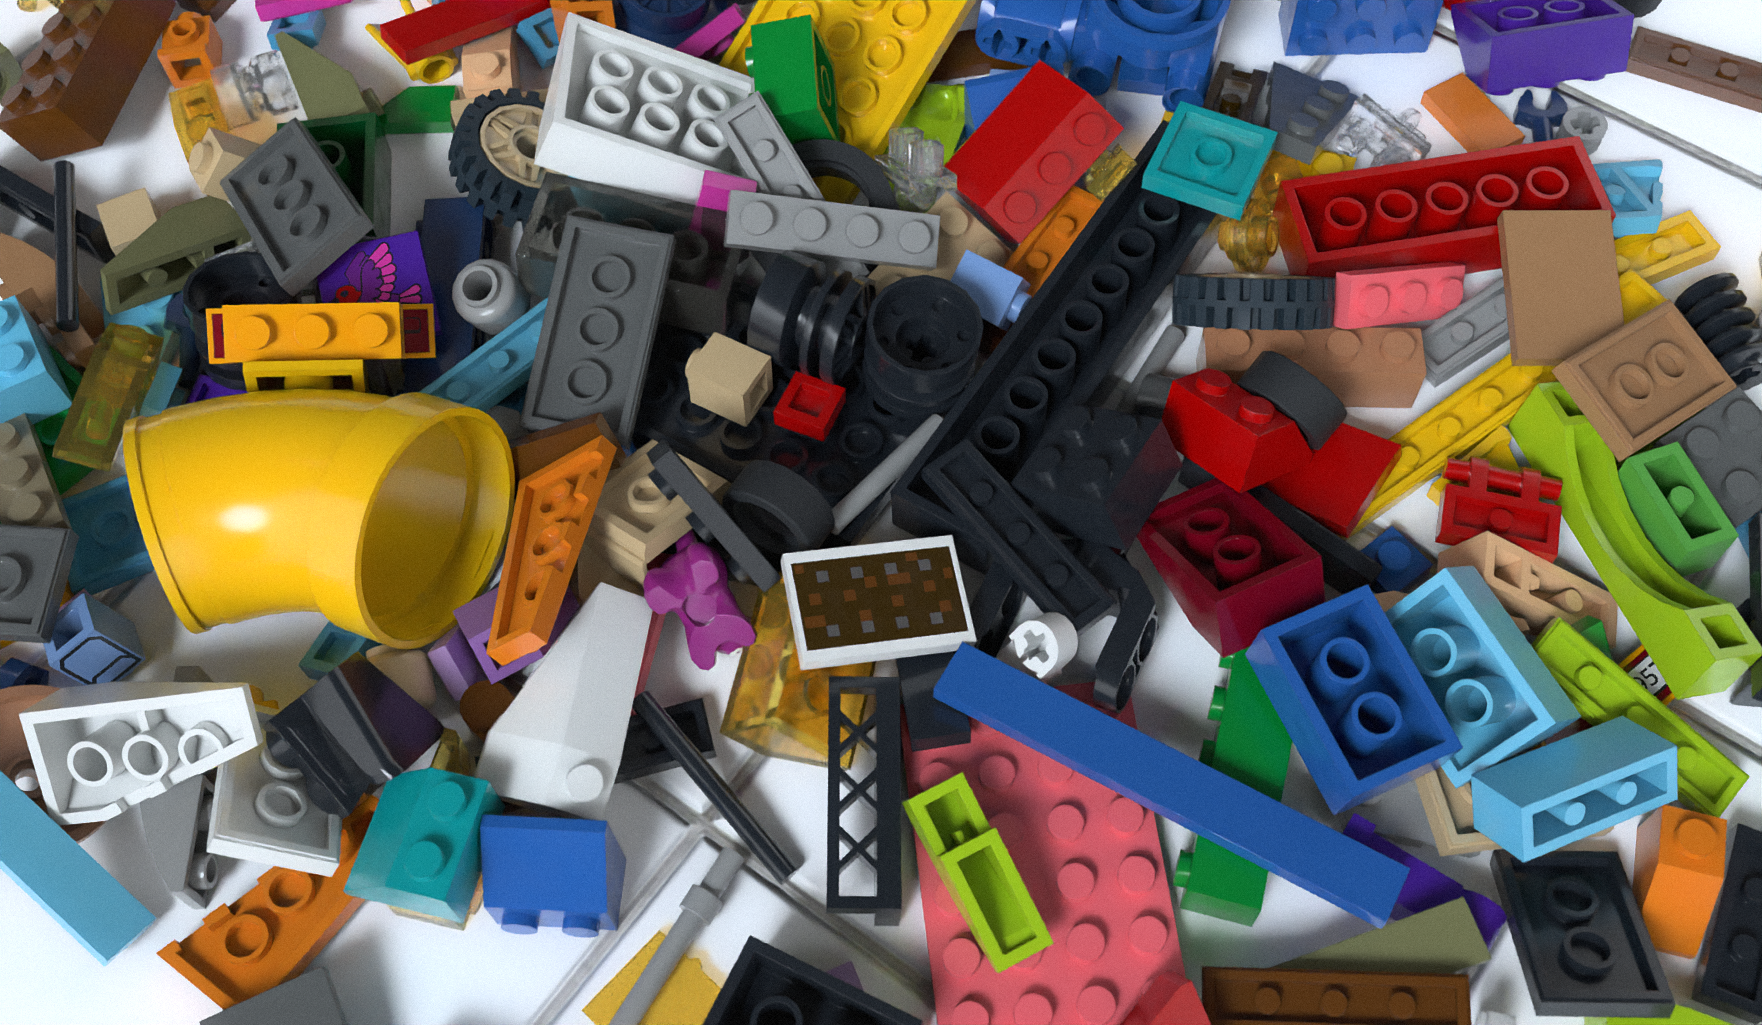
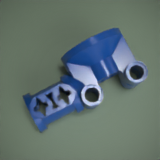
[975,0,1231,112]

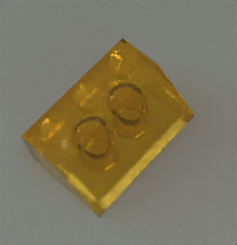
[719,571,877,771]

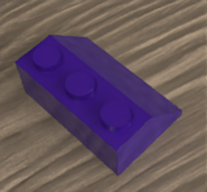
[1451,0,1634,96]

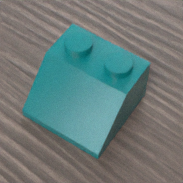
[343,767,505,923]

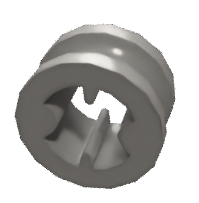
[1556,106,1608,155]

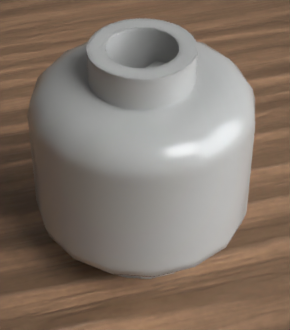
[452,259,531,335]

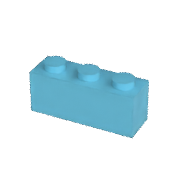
[1471,716,1677,862]

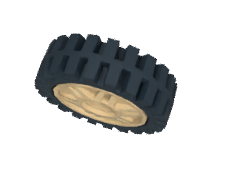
[448,88,584,232]
[1172,273,1335,330]

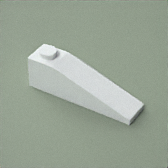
[474,582,653,820]
[19,682,264,826]

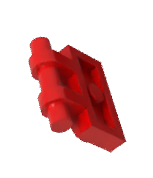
[1435,456,1562,563]

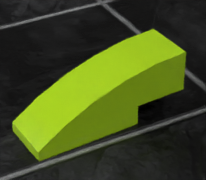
[902,772,1054,973]

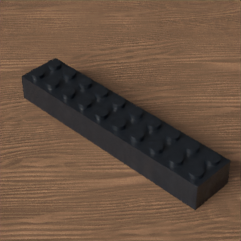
[890,120,1232,576]

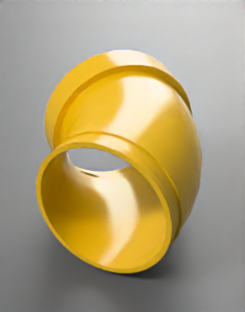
[123,389,515,649]

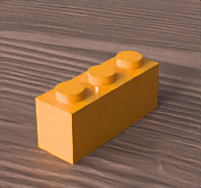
[222,302,405,363]

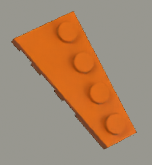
[486,435,617,666]
[156,795,379,1010]

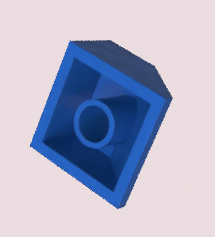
[480,815,627,938]

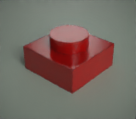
[773,371,846,442]

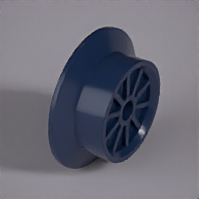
[606,0,728,49]

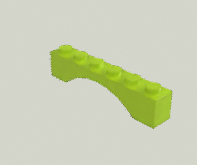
[1507,381,1762,700]

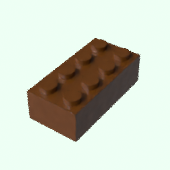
[0,0,177,162]

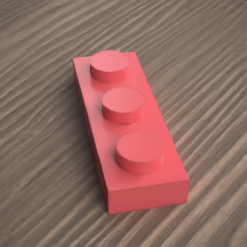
[1332,262,1466,329]

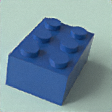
[1278,0,1444,56]
[1245,584,1463,816]

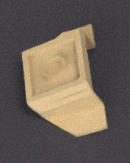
[578,439,731,602]

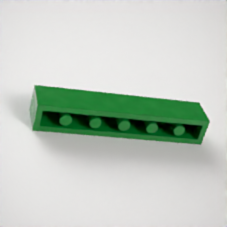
[1172,646,1292,927]

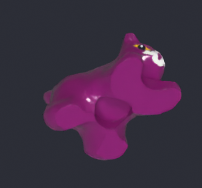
[643,529,758,671]

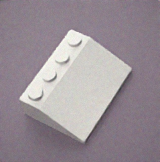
[534,12,755,215]

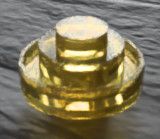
[1218,198,1279,273]

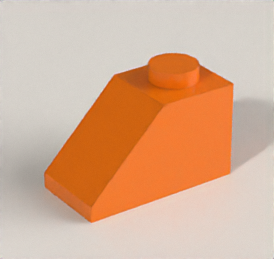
[1632,805,1727,960]

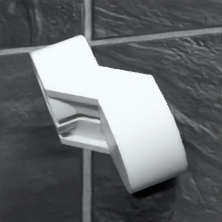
[997,612,1078,685]

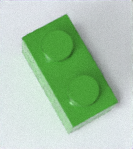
[1618,441,1739,577]

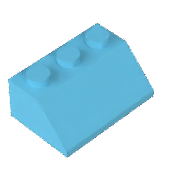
[1385,566,1582,789]

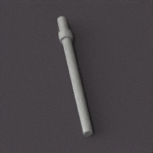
[608,847,744,1025]

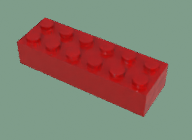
[1271,136,1616,280]

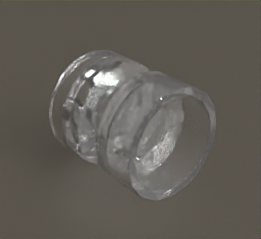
[210,49,300,129]

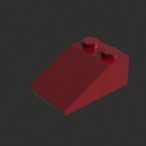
[1136,478,1326,658]

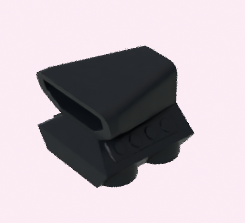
[262,651,448,820]

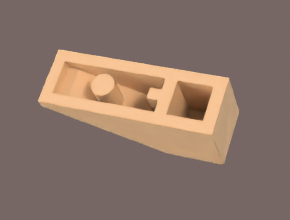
[461,24,521,99]
[1437,531,1618,649]

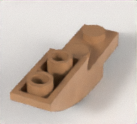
[0,233,114,383]

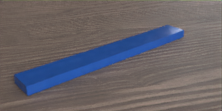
[933,642,1410,929]

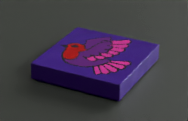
[317,230,443,336]

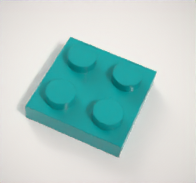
[1141,101,1278,221]

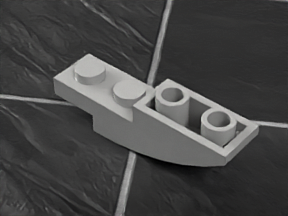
[140,665,218,910]

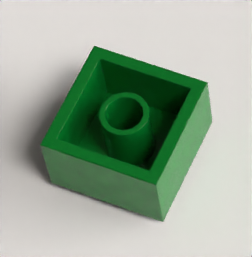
[745,15,840,145]

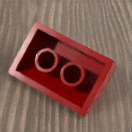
[936,60,1124,244]

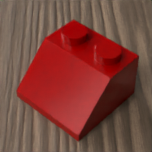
[1162,368,1313,494]

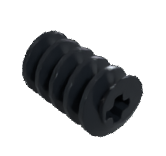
[1674,272,1762,394]

